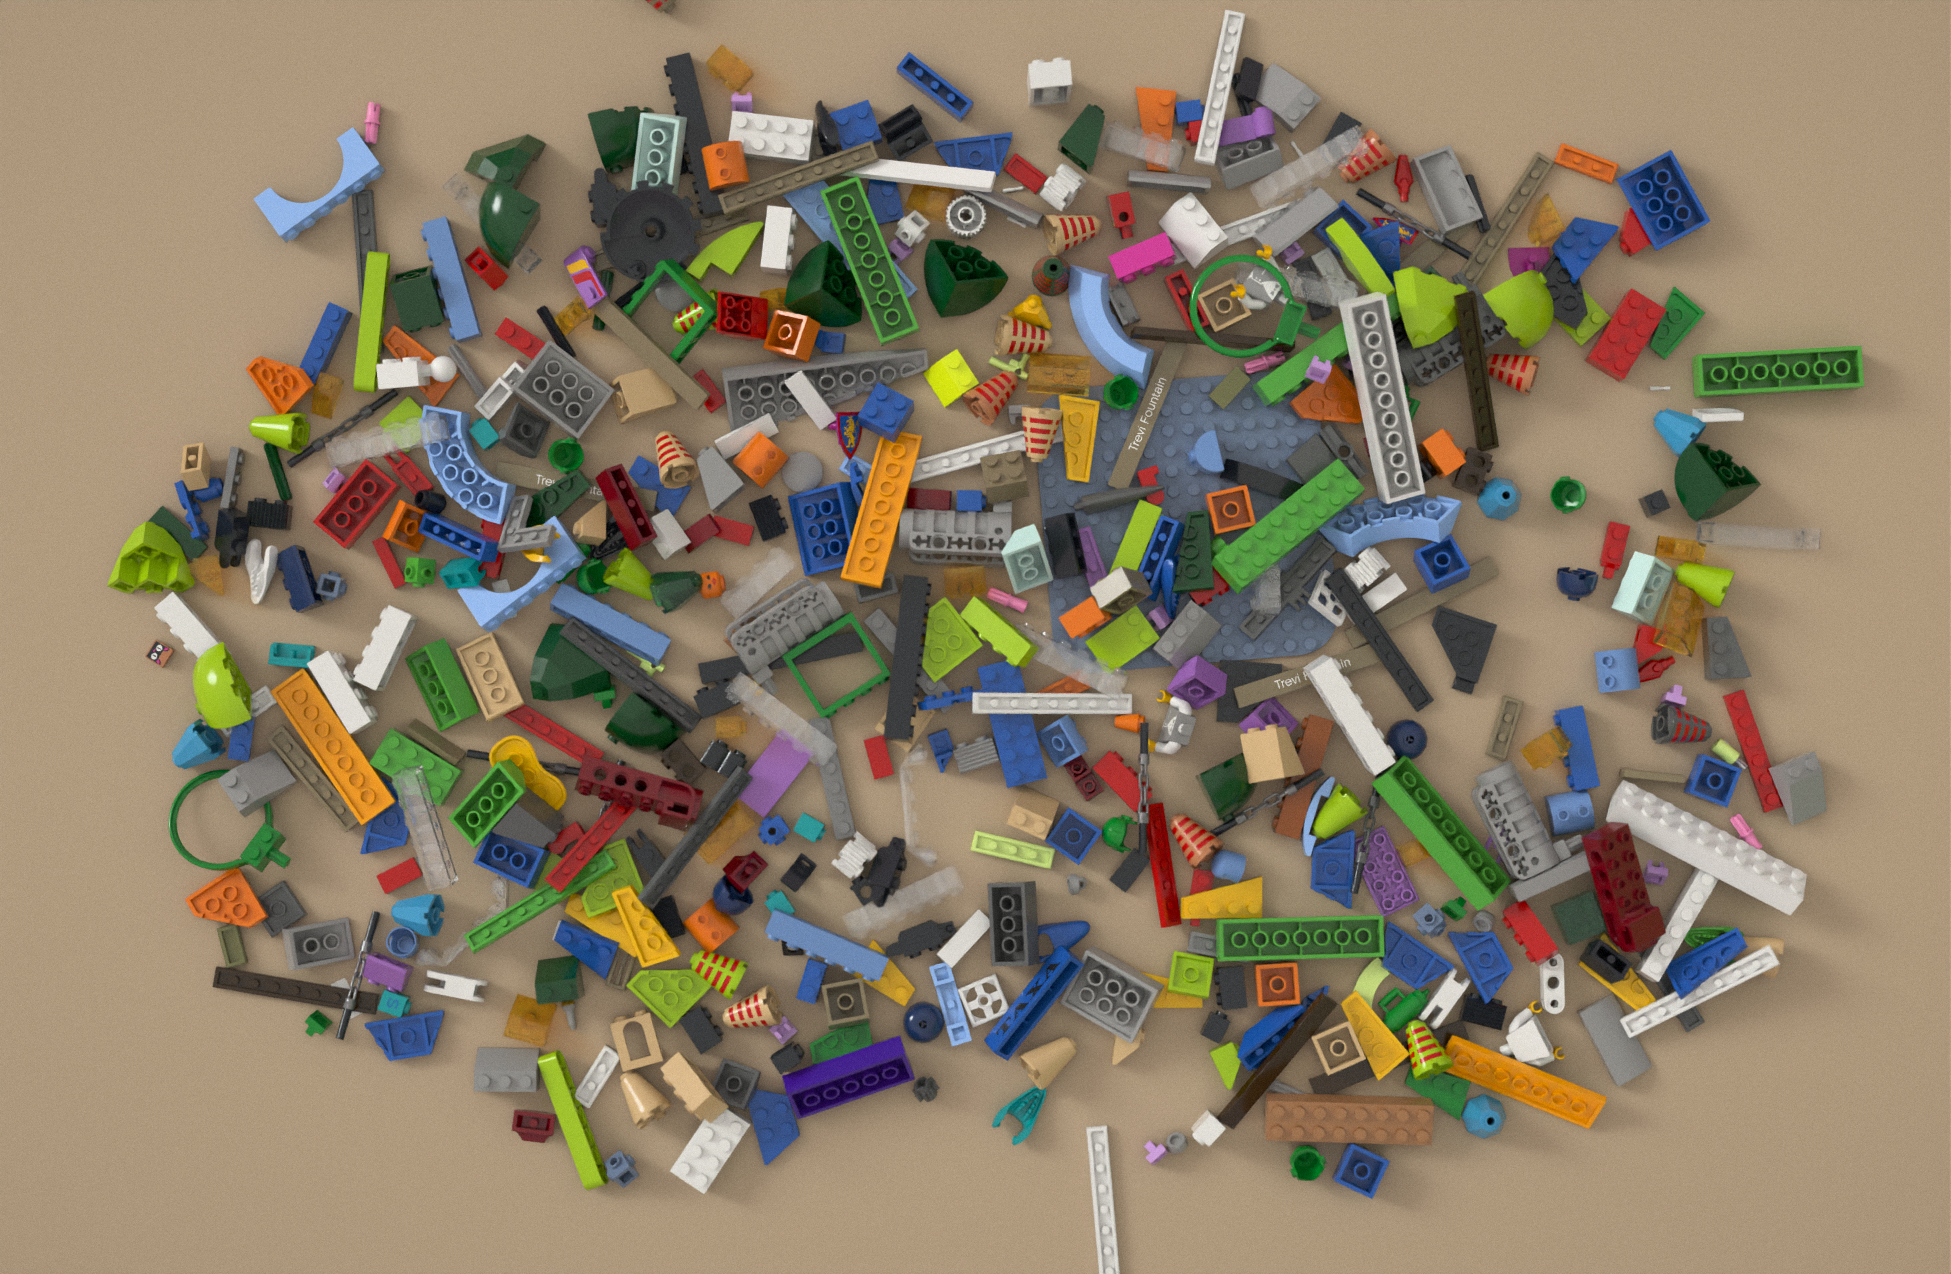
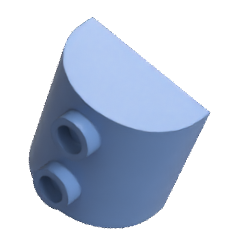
[1188,430,1224,475]
[1594,648,1640,693]
[1036,714,1089,768]
[1544,789,1595,837]

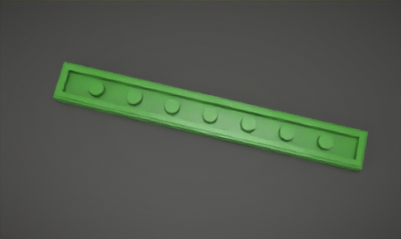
[463,849,617,954]

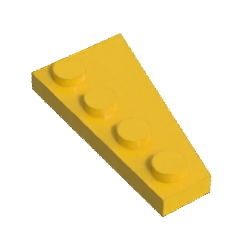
[1059,395,1100,483]
[612,885,681,968]
[565,893,637,959]
[1139,971,1203,1008]

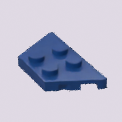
[934,132,1013,176]
[1551,217,1619,284]
[360,777,416,854]
[1310,829,1355,909]
[1381,921,1454,990]
[1447,932,1513,1005]
[365,1010,445,1061]
[748,1090,800,1165]

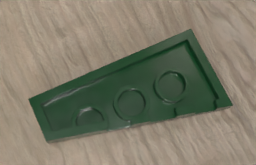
[525,470,593,528]
[1173,510,1215,594]

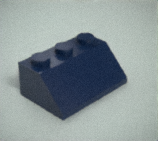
[277,545,324,613]

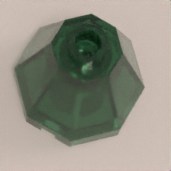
[650,571,703,614]

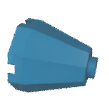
[1653,409,1707,458]
[1477,477,1521,521]
[172,719,226,769]
[391,894,445,936]
[1461,1094,1507,1139]

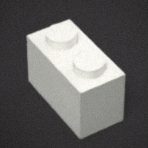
[649,509,691,560]
[1191,1109,1226,1147]

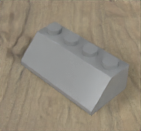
[1252,186,1339,257]

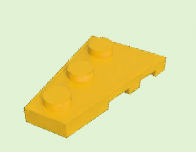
[852,939,915,1007]

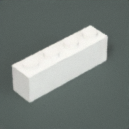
[155,592,231,661]

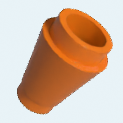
[1115,713,1145,733]

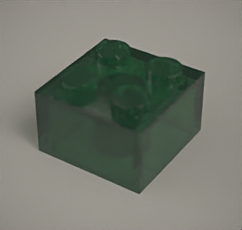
[1550,890,1607,945]

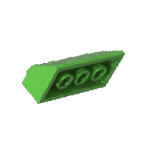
[405,638,480,732]
[448,759,526,848]

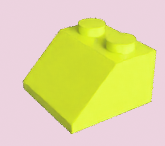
[923,349,979,408]

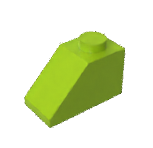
[1209,1040,1241,1090]

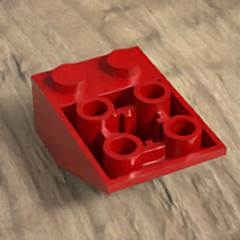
[717,291,768,341]

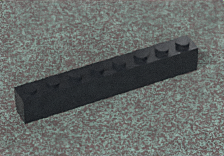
[664,52,724,218]
[883,575,932,742]

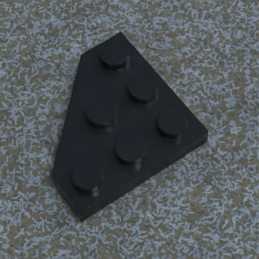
[1541,253,1588,330]
[1432,606,1497,684]
[1216,660,1282,723]

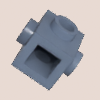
[316,571,348,601]
[1412,902,1447,939]
[604,1150,639,1188]

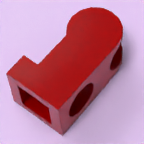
[1136,465,1164,506]
[548,821,586,854]

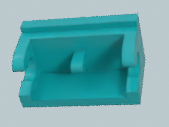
[439,557,486,589]
[268,642,315,668]

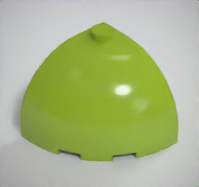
[1483,270,1554,349]
[193,642,252,729]

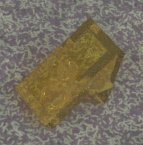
[554,296,591,335]

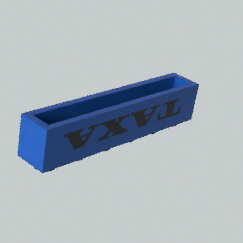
[984,944,1084,1061]

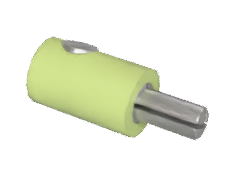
[1711,738,1748,770]

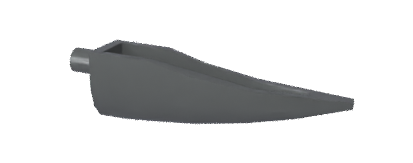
[1074,485,1165,515]

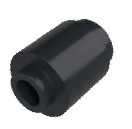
[414,489,447,514]

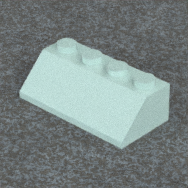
[631,113,687,195]

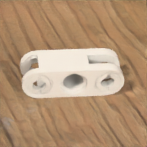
[1539,954,1565,1014]
[1417,968,1470,1030]
[423,970,488,1002]

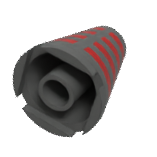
[1651,703,1712,745]

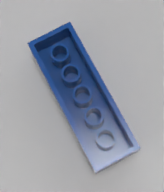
[977,661,1047,788]

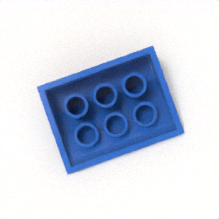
[1616,150,1711,251]
[788,482,858,576]

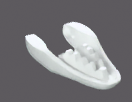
[245,539,278,604]

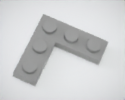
[497,495,557,553]

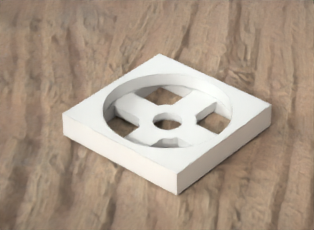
[1692,407,1744,422]
[1308,570,1347,627]
[957,974,1009,1027]

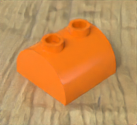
[701,141,750,191]
[732,431,789,489]
[382,500,428,553]
[682,898,740,953]

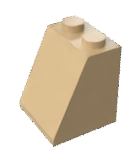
[609,367,677,424]
[1240,724,1305,784]
[1006,785,1060,840]

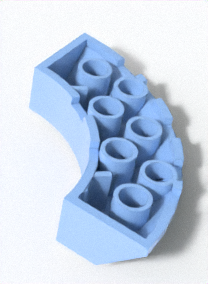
[1068,265,1154,390]
[422,405,516,524]
[1319,494,1462,557]

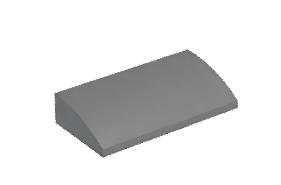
[1410,145,1483,235]
[1127,169,1211,194]
[963,189,1044,229]
[1507,851,1590,902]
[1577,993,1652,1087]

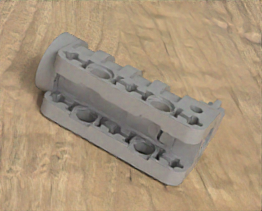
[899,500,1012,568]
[725,579,845,696]
[1471,760,1584,880]

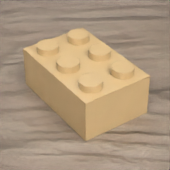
[660,1052,729,1123]

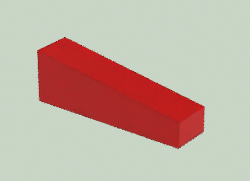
[372,537,408,589]

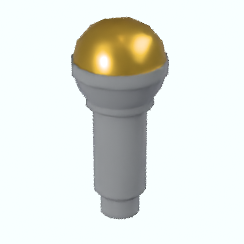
[561,1000,576,1030]

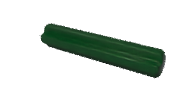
[592,271,614,331]
[263,443,292,501]

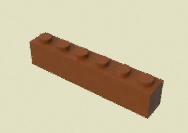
[1271,714,1334,840]

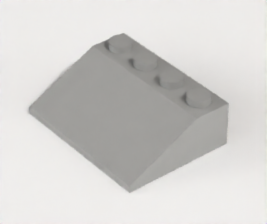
[509,339,615,439]
[1060,946,1164,1044]

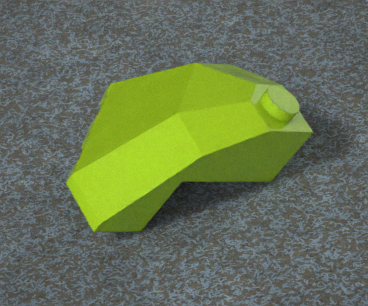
[1393,266,1468,349]
[107,521,195,593]

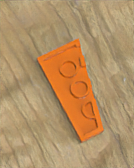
[1135,87,1176,173]
[383,325,460,407]

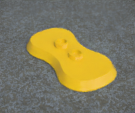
[489,735,567,810]

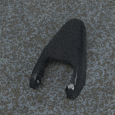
[815,100,839,157]
[589,516,629,560]

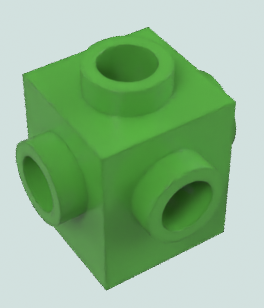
[404,557,436,588]

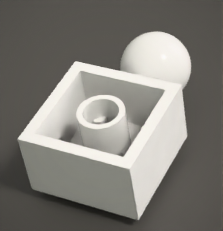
[376,356,457,389]

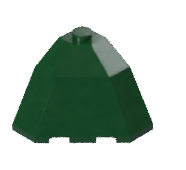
[464,134,546,190]
[530,623,611,702]

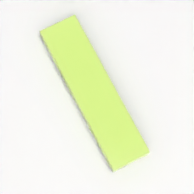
[971,830,1055,869]

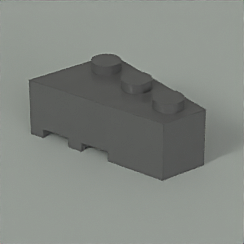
[1701,617,1752,680]

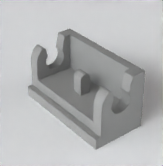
[1108,282,1141,328]

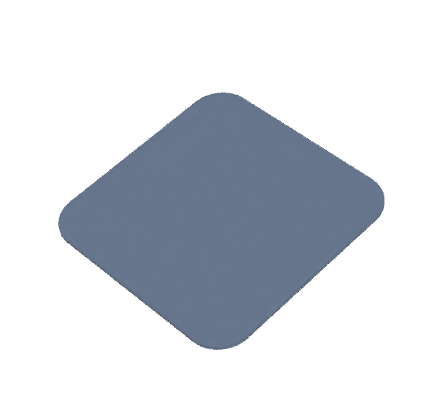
[1037,371,1338,673]

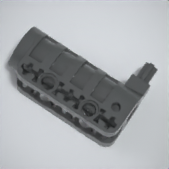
[1396,271,1506,387]

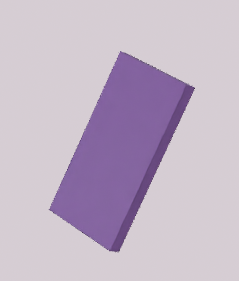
[738,728,815,818]
[1354,826,1420,917]

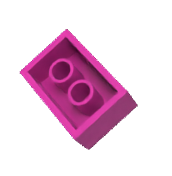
[1108,232,1178,284]

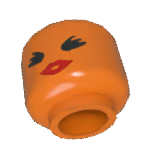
[695,571,726,599]

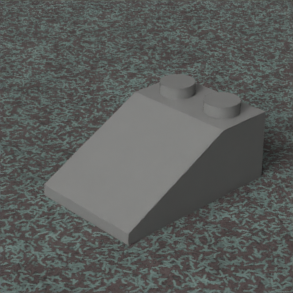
[1255,63,1321,134]
[217,750,297,817]
[1768,751,1827,826]
[282,917,355,970]

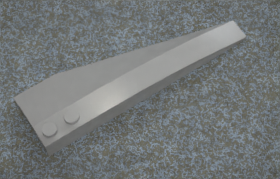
[722,348,929,432]

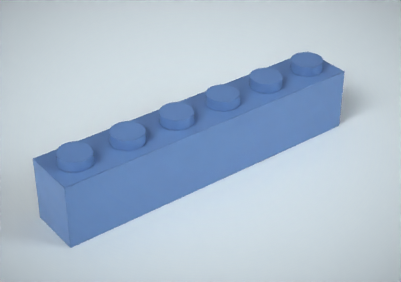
[421,216,482,343]
[550,583,671,667]
[765,908,889,982]

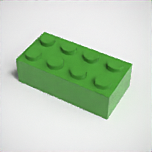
[369,728,464,806]

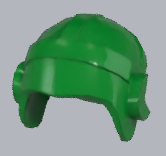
[1103,373,1139,411]
[548,437,584,475]
[1550,476,1587,514]
[576,557,613,594]
[1102,815,1138,853]
[1289,1145,1327,1181]

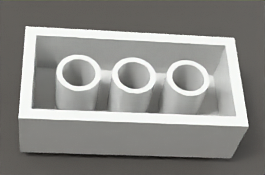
[1027,58,1072,106]
[729,111,816,165]
[353,605,419,691]
[307,651,379,734]
[670,1107,752,1194]

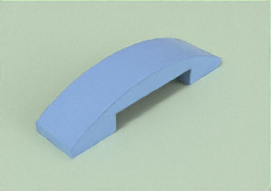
[1301,777,1335,856]
[929,962,972,1046]

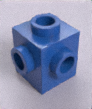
[758,814,791,846]

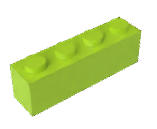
[1108,499,1164,575]
[960,596,1039,668]

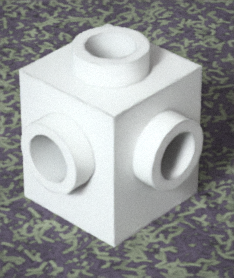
[895,210,930,247]

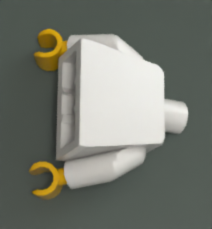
[1500,1001,1565,1067]

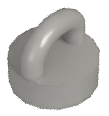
[1067,874,1087,895]
[1473,910,1495,932]
[1166,1132,1188,1154]

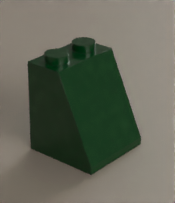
[1057,104,1105,175]
[390,265,445,332]
[535,955,585,1005]

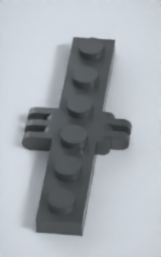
[1239,537,1337,642]

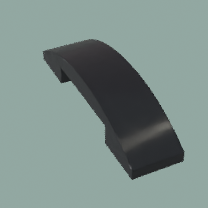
[1220,458,1304,500]

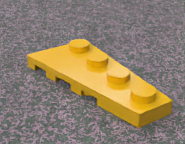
[1181,876,1262,919]
[1577,932,1656,1010]
[1340,990,1410,1081]

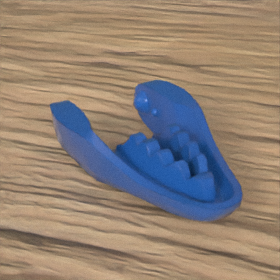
[1161,554,1181,619]
[1038,921,1090,963]

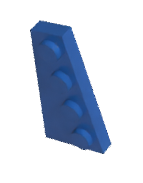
[1666,927,1748,1000]

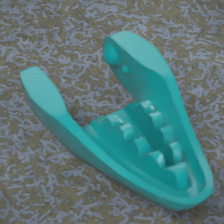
[992,1086,1046,1145]

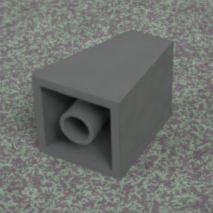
[492,787,564,848]

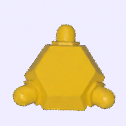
[1007,295,1052,330]

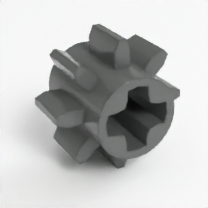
[912,1077,939,1102]

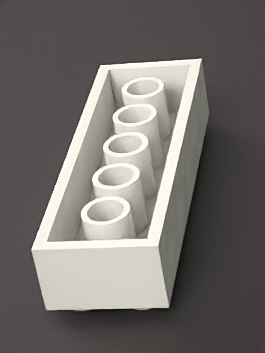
[1303,655,1396,775]

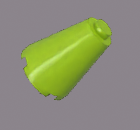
[249,413,310,454]
[603,548,661,601]
[1674,562,1735,608]
[1311,783,1368,839]

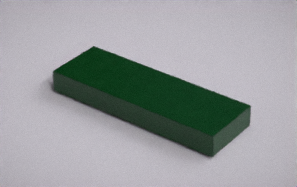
[148,506,209,562]

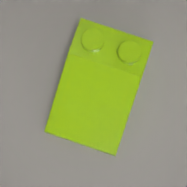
[1085,605,1160,675]

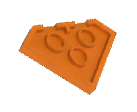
[246,356,314,415]
[1289,364,1363,424]
[185,867,269,928]

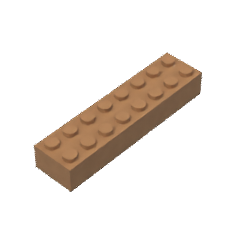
[1264,1093,1434,1145]

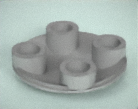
[655,279,694,312]
[782,452,823,493]

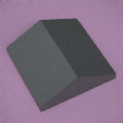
[712,1058,761,1110]

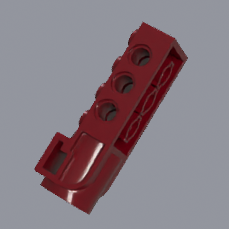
[575,755,704,831]
[1582,822,1666,953]

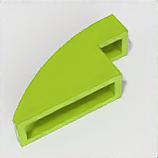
[1326,218,1395,298]
[686,221,765,282]

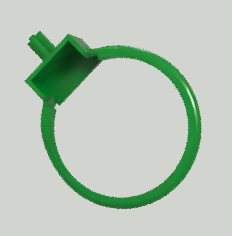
[1189,255,1321,358]
[168,770,291,873]

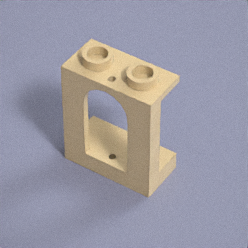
[610,1009,665,1072]

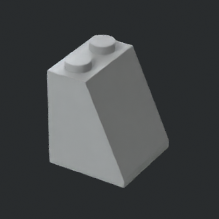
[697,446,747,513]

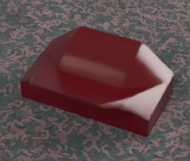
[722,851,769,893]
[512,1109,556,1143]

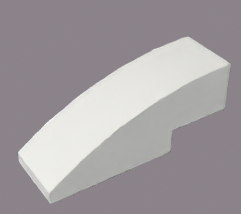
[474,360,527,420]
[1346,573,1407,625]

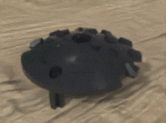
[600,180,702,282]

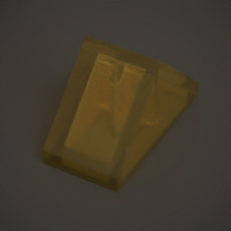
[760,287,791,312]

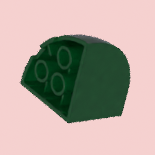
[588,106,654,174]
[478,182,541,269]
[924,239,1009,318]
[784,240,862,327]
[1674,443,1761,522]
[605,692,686,753]
[1195,752,1257,822]

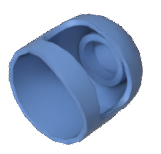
[1211,849,1246,884]
[386,927,419,959]

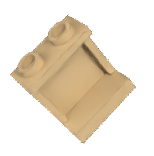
[874,697,936,752]

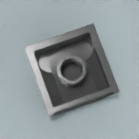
[498,402,550,459]

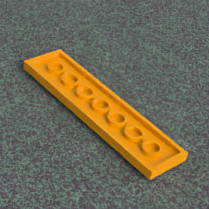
[841,432,923,588]
[270,668,397,825]
[1444,1035,1606,1129]

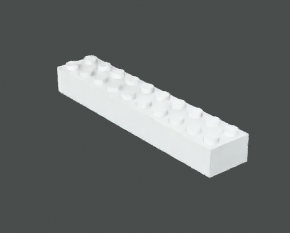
[1339,292,1425,504]
[1606,780,1807,916]

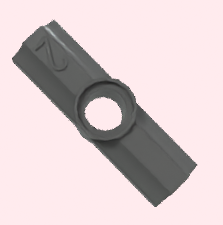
[1318,422,1369,480]

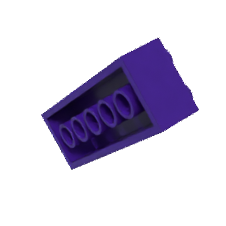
[782,1036,915,1120]

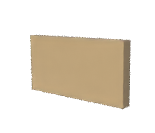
[455,632,525,722]

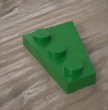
[1648,286,1705,360]
[810,1023,873,1065]
[1405,1063,1471,1121]

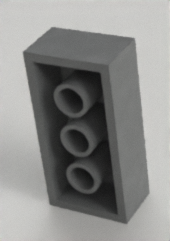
[988,881,1040,966]

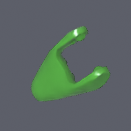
[1683,927,1744,965]

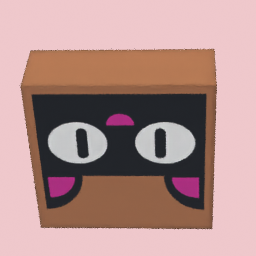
[145,640,175,668]

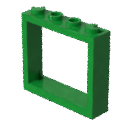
[622,259,717,364]
[782,611,891,719]

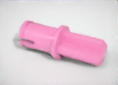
[364,102,381,144]
[1244,351,1286,374]
[987,587,1028,613]
[1730,813,1763,849]

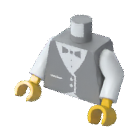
[1230,245,1289,310]
[1148,690,1196,754]

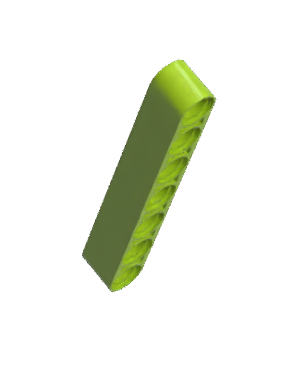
[354,251,390,393]
[538,1050,608,1191]

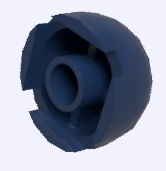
[1556,567,1598,601]
[1386,719,1428,760]
[712,874,754,916]
[903,1001,944,1043]

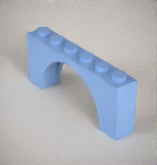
[254,127,385,242]
[457,516,586,633]

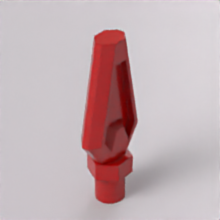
[1394,155,1414,203]
[1638,656,1676,683]

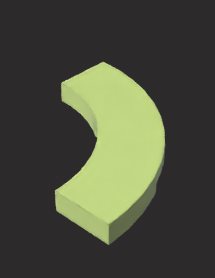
[1352,957,1390,1009]

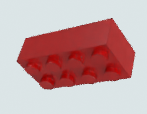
[1584,288,1666,382]
[313,459,402,550]

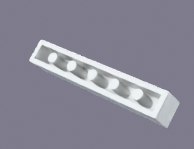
[1635,867,1719,982]

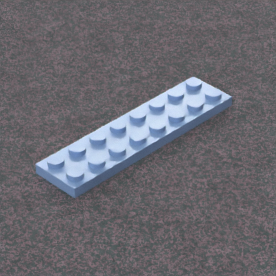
[782,181,918,299]

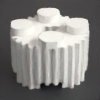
[1040,163,1086,211]
[946,195,986,239]
[1344,547,1391,593]
[831,831,877,879]

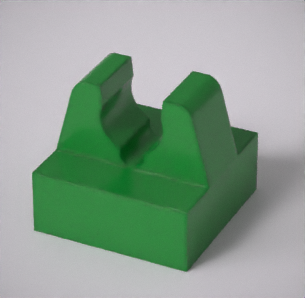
[594,684,617,709]
[1440,896,1467,922]
[305,1010,333,1037]

